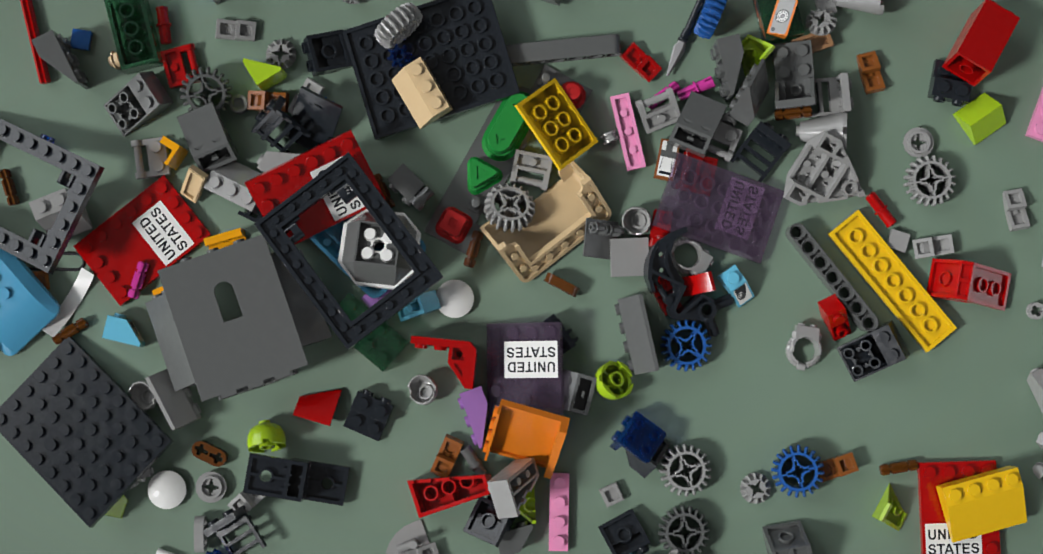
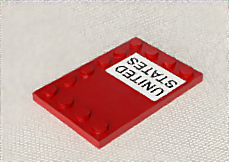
[245,130,385,244]
[73,175,212,306]
[917,460,1001,554]

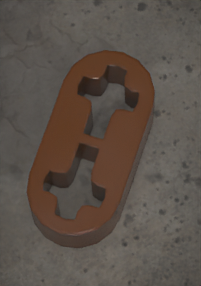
[544,272,580,297]
[191,440,228,467]

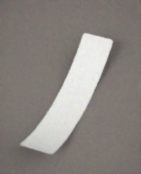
[42,268,94,337]

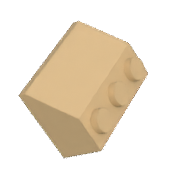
[392,57,453,129]

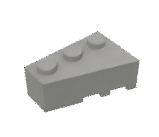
[487,457,539,519]

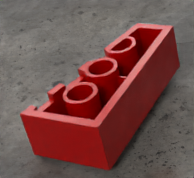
[407,474,492,518]

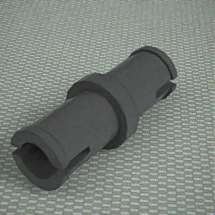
[460,445,488,475]

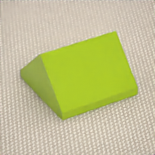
[243,58,287,91]
[952,93,1006,145]

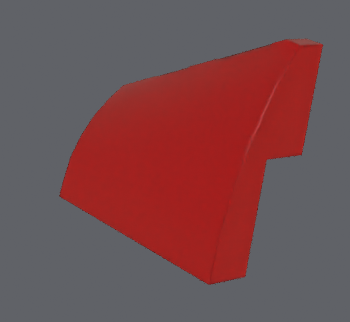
[293,389,342,426]

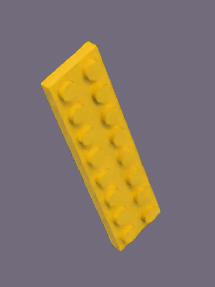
[828,210,957,352]

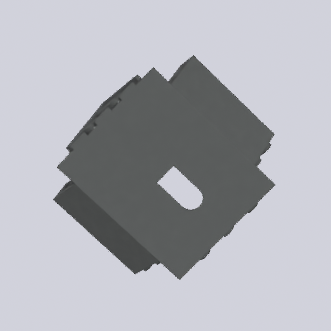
[145,235,332,402]

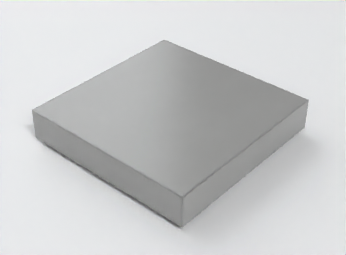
[609,237,649,277]

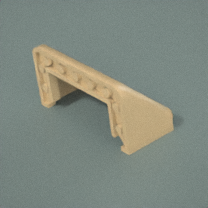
[480,161,612,283]

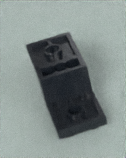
[243,453,350,506]

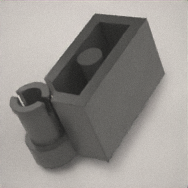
[387,163,435,211]

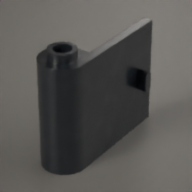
[284,86,343,150]

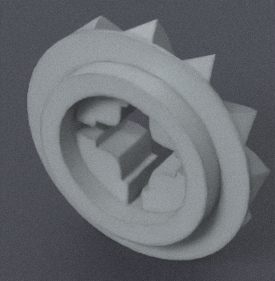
[805,8,837,36]
[265,39,296,69]
[902,127,934,158]
[196,471,227,503]
[740,473,771,504]

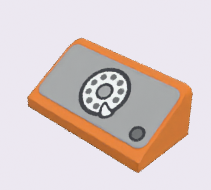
[766,0,798,39]

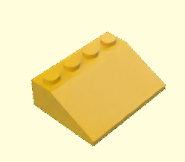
[515,78,599,171]
[936,465,1027,543]

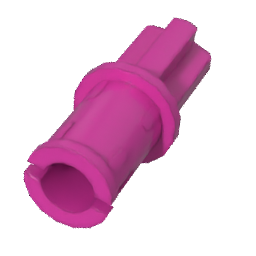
[677,76,715,100]

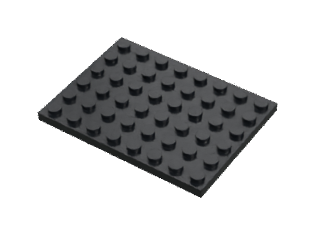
[342,0,520,140]
[0,337,174,528]

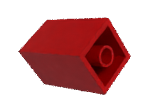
[942,0,1020,87]

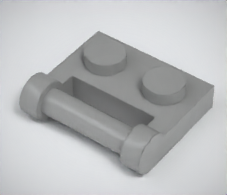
[635,87,681,134]
[708,121,743,162]
[131,137,171,180]
[510,149,553,191]

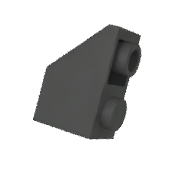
[498,520,533,554]

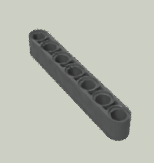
[506,34,622,67]
[785,223,879,332]

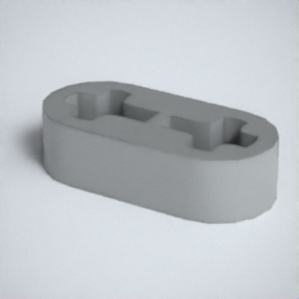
[194,516,207,553]

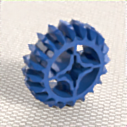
[694,0,728,39]
[660,320,712,372]
[771,445,825,498]

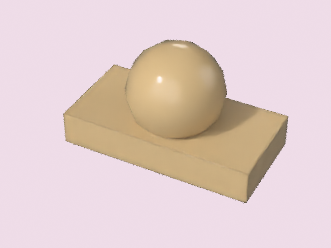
[180,164,208,204]

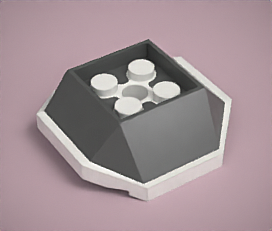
[338,209,421,290]

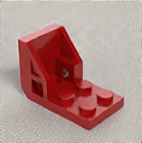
[927,258,1012,311]
[410,335,478,389]

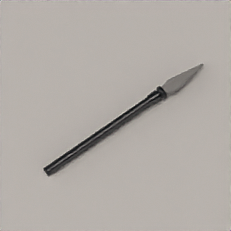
[666,0,705,77]

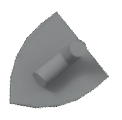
[386,519,429,554]

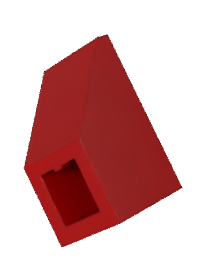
[817,294,851,341]

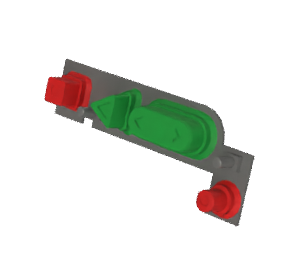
[424,64,593,254]

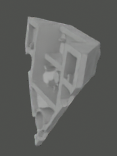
[783,131,866,206]

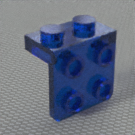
[609,411,666,463]

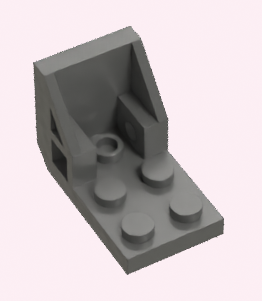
[773,40,817,110]
[762,520,812,554]

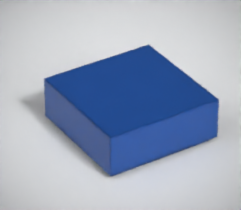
[70,29,93,51]

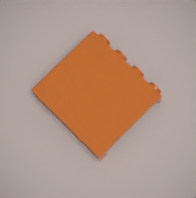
[482,399,570,479]

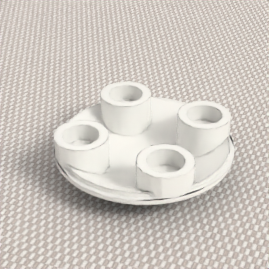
[436,280,474,318]
[148,470,187,509]

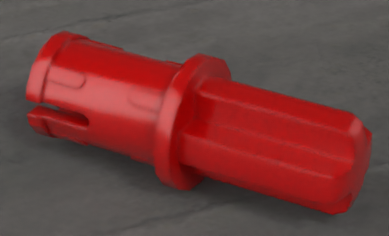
[156,6,172,45]
[866,192,897,228]

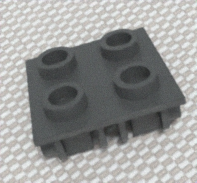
[583,218,624,260]

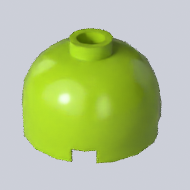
[595,361,634,400]
[247,420,286,453]

